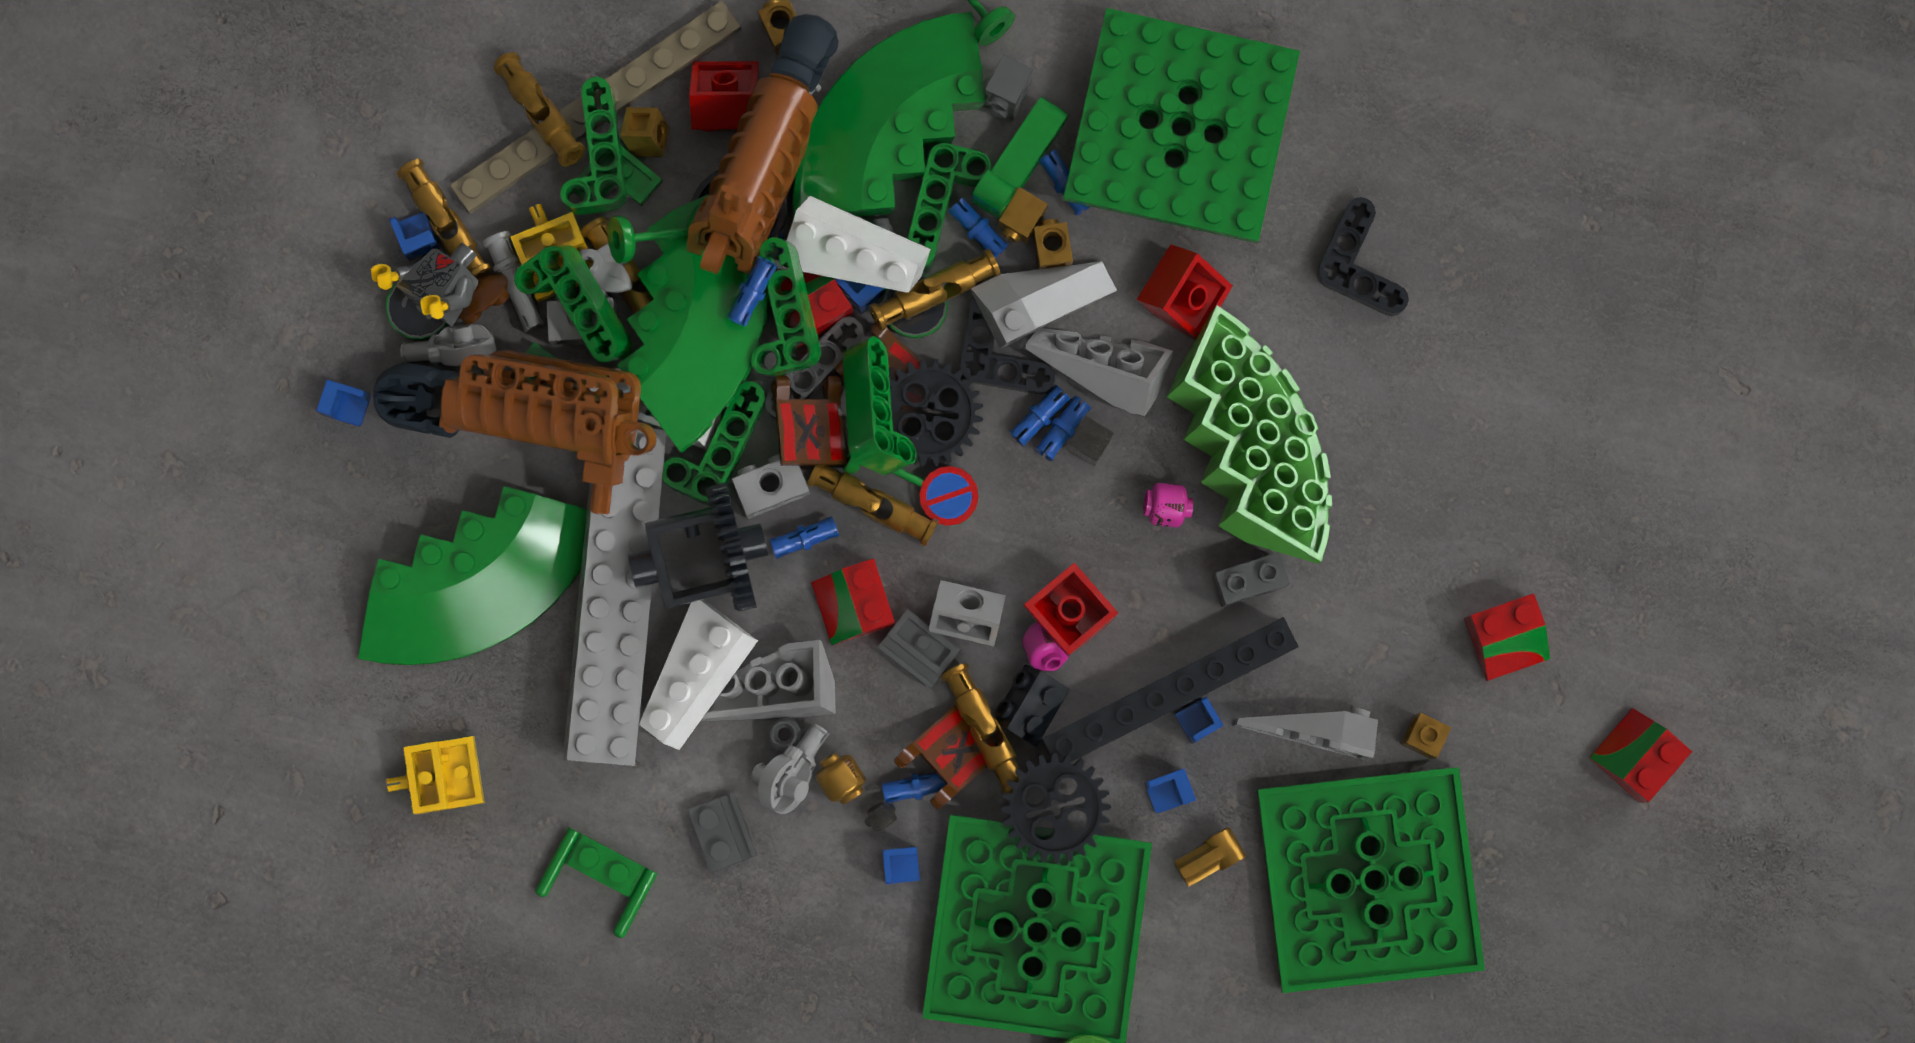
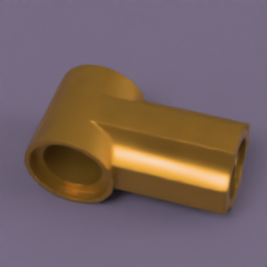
[1174,826,1246,887]

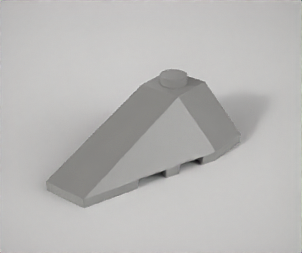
[970,261,1117,349]
[1025,328,1173,416]
[701,640,836,721]
[1234,707,1378,760]

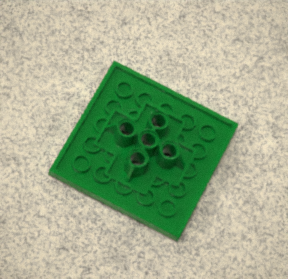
[1063,8,1300,244]
[1257,767,1485,993]
[922,814,1152,1043]

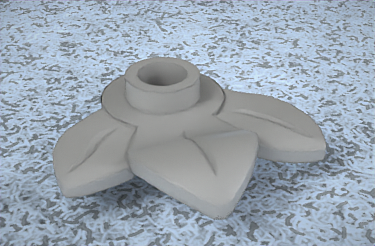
[580,244,632,295]

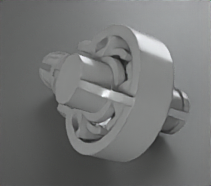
[400,322,496,375]
[751,723,829,814]

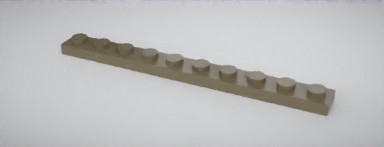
[450,0,741,214]

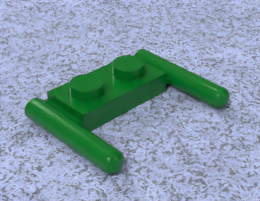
[535,827,658,938]

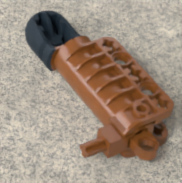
[687,14,839,275]
[373,350,657,514]

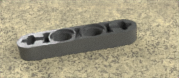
[765,317,864,419]

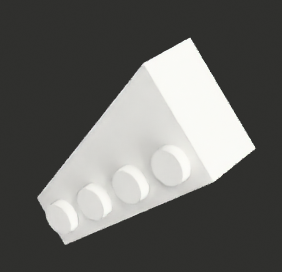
[782,196,931,293]
[639,600,758,750]

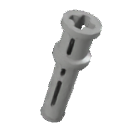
[482,231,544,332]

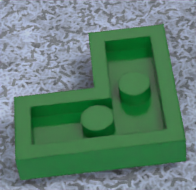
[573,146,663,207]

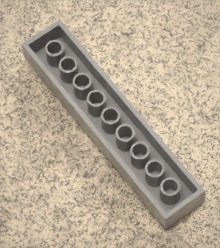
[562,429,666,766]

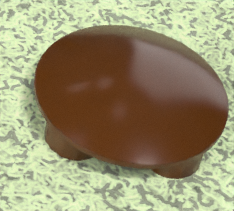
[458,273,510,324]

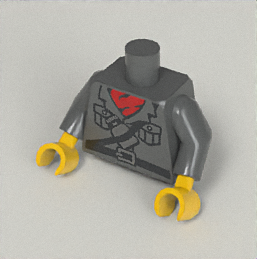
[371,243,478,327]

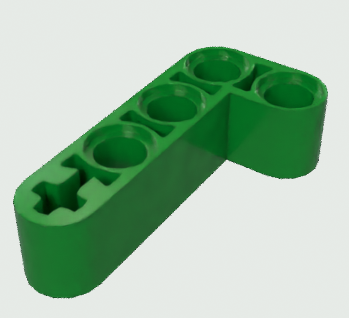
[560,77,627,215]
[972,97,1070,219]
[908,143,991,273]
[751,237,821,376]
[514,245,632,362]
[843,336,917,475]
[662,381,766,505]

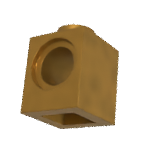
[758,0,797,55]
[620,107,670,157]
[998,187,1048,244]
[1033,219,1073,269]
[1400,713,1452,759]

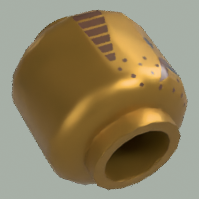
[816,752,866,805]

